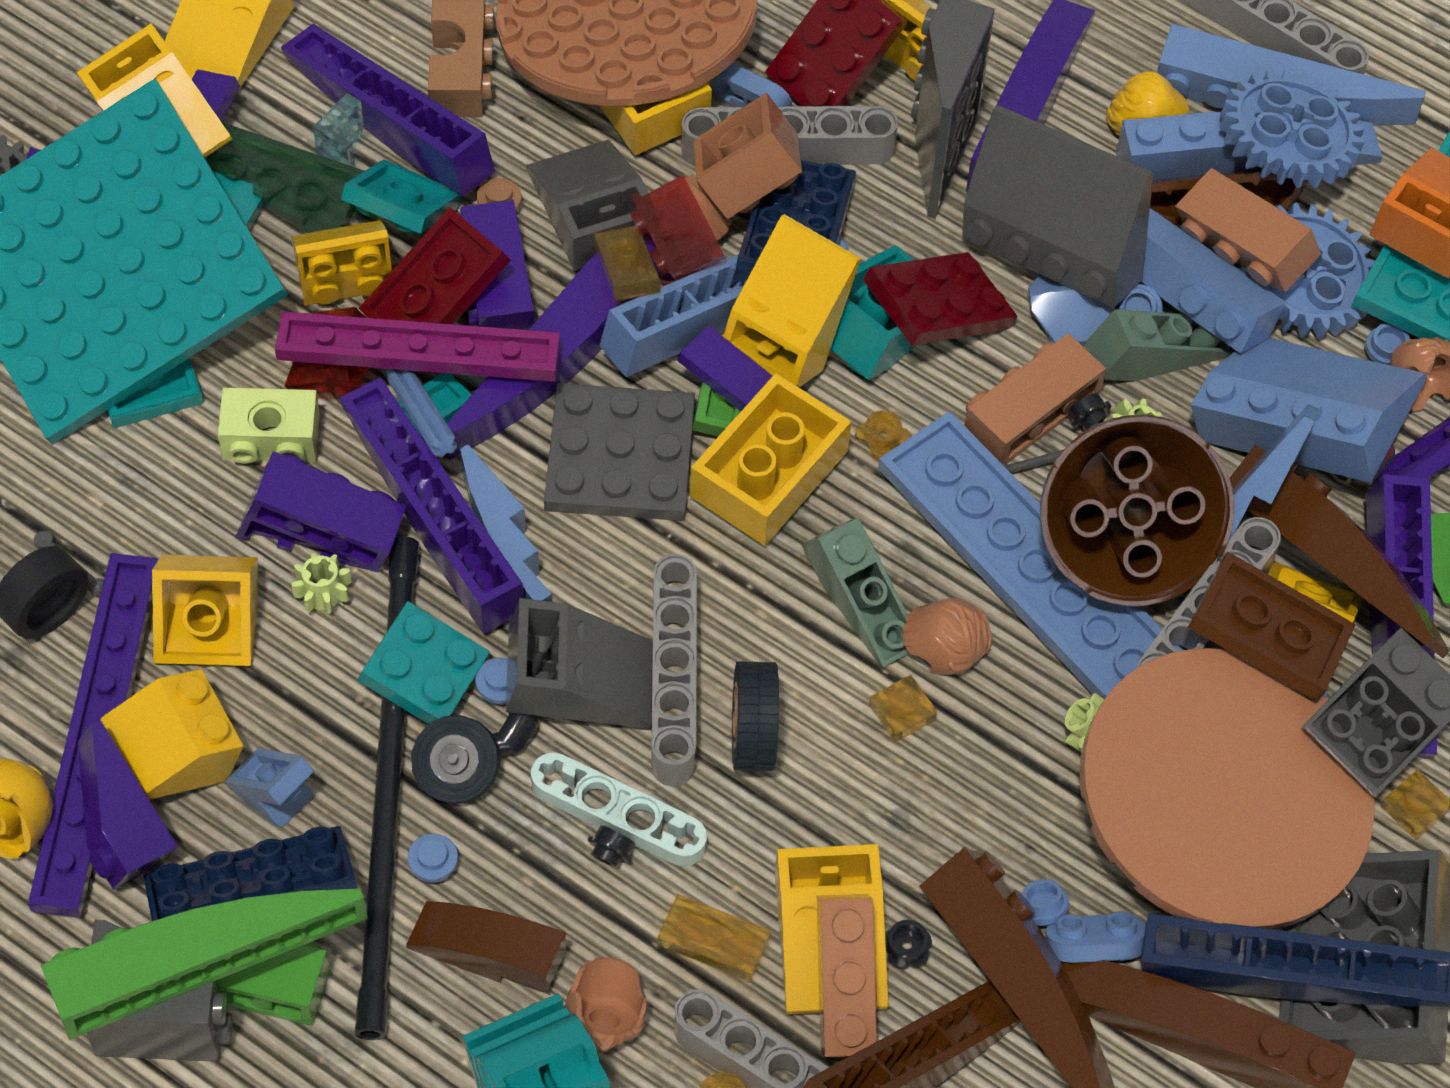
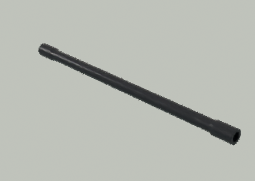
[355,536,419,1040]

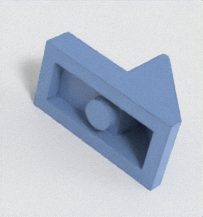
[224,748,314,827]

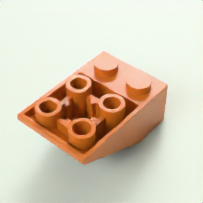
[1369,147,1450,279]

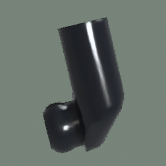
[492,713,538,757]

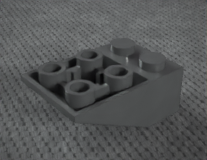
[526,139,658,270]
[505,598,652,729]
[1302,628,1450,797]

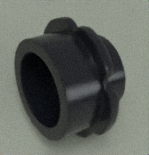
[1067,393,1111,431]
[588,825,635,868]
[885,920,932,968]

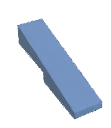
[1229,404,1319,540]

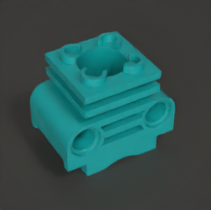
[462,993,611,1088]

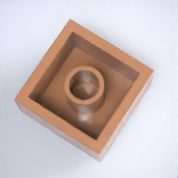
[693,92,802,220]

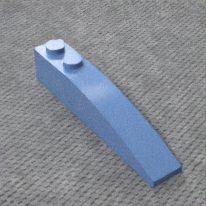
[1157,24,1426,126]
[1116,112,1382,180]
[1141,208,1286,354]
[600,238,849,377]

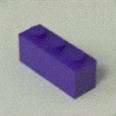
[460,200,534,330]

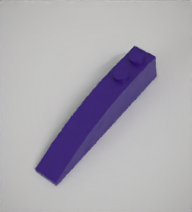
[966,0,1095,192]
[281,24,495,197]
[444,242,651,460]
[340,377,524,634]
[1366,474,1437,757]

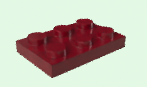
[765,0,909,106]
[358,207,511,324]
[863,252,1018,346]

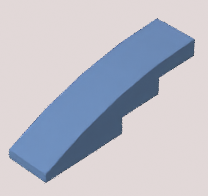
[460,444,552,602]

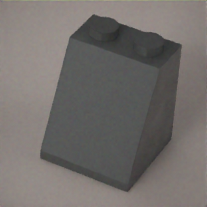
[87,919,232,1062]

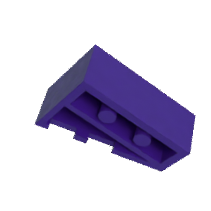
[235,451,406,572]

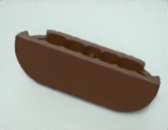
[1150,168,1308,225]

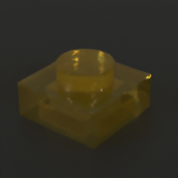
[869,675,937,743]
[1380,769,1450,840]

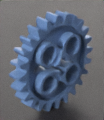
[1219,70,1365,188]
[1235,203,1375,339]

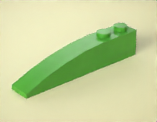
[40,889,368,1040]

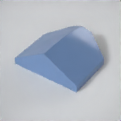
[1028,274,1115,347]

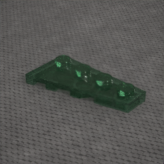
[205,122,364,233]

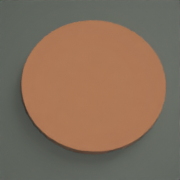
[495,0,757,106]
[1080,648,1375,929]

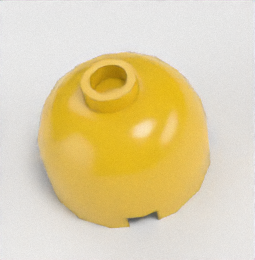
[0,757,53,859]

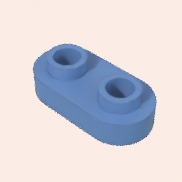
[1046,911,1146,963]

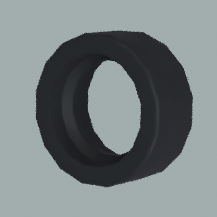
[0,546,89,639]

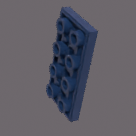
[736,160,856,275]
[143,826,358,921]

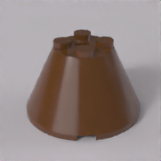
[1040,415,1235,606]

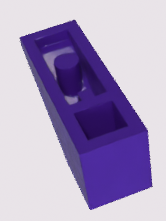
[78,720,178,890]

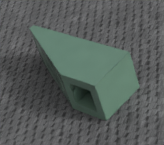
[1085,309,1235,381]
[801,517,909,668]

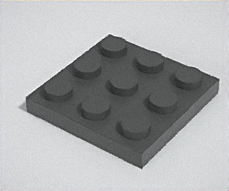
[544,383,695,521]

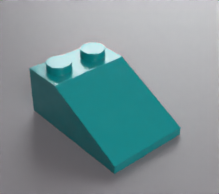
[830,245,916,380]

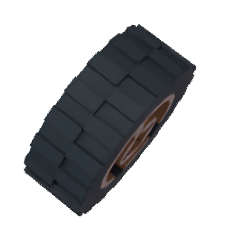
[732,661,779,771]

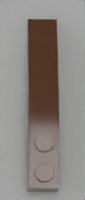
[1230,444,1449,658]
[919,847,1115,1088]
[1060,960,1356,1088]
[803,980,1022,1088]

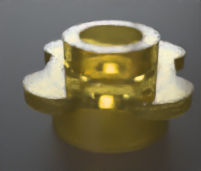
[855,410,911,459]

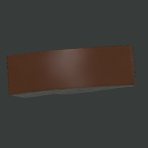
[406,901,566,993]

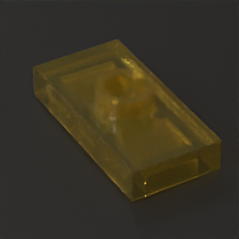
[594,225,661,301]

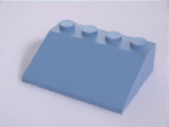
[1191,338,1426,483]

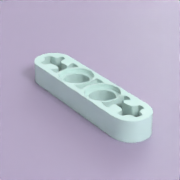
[531,752,707,867]

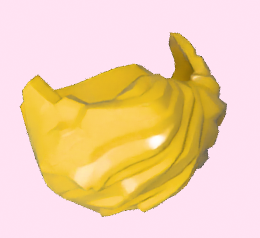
[1106,71,1189,135]

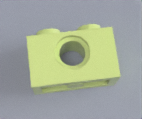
[218,388,320,464]

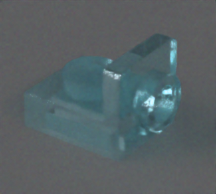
[313,93,364,174]

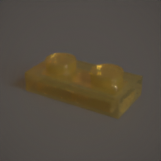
[657,894,771,982]

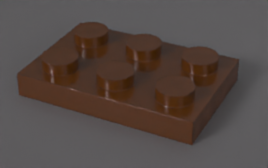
[1188,551,1356,701]

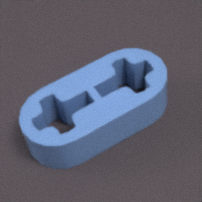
[710,63,792,107]

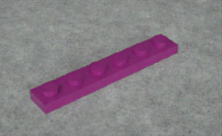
[275,312,560,381]

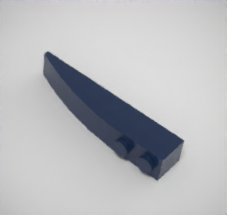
[1142,913,1450,1007]

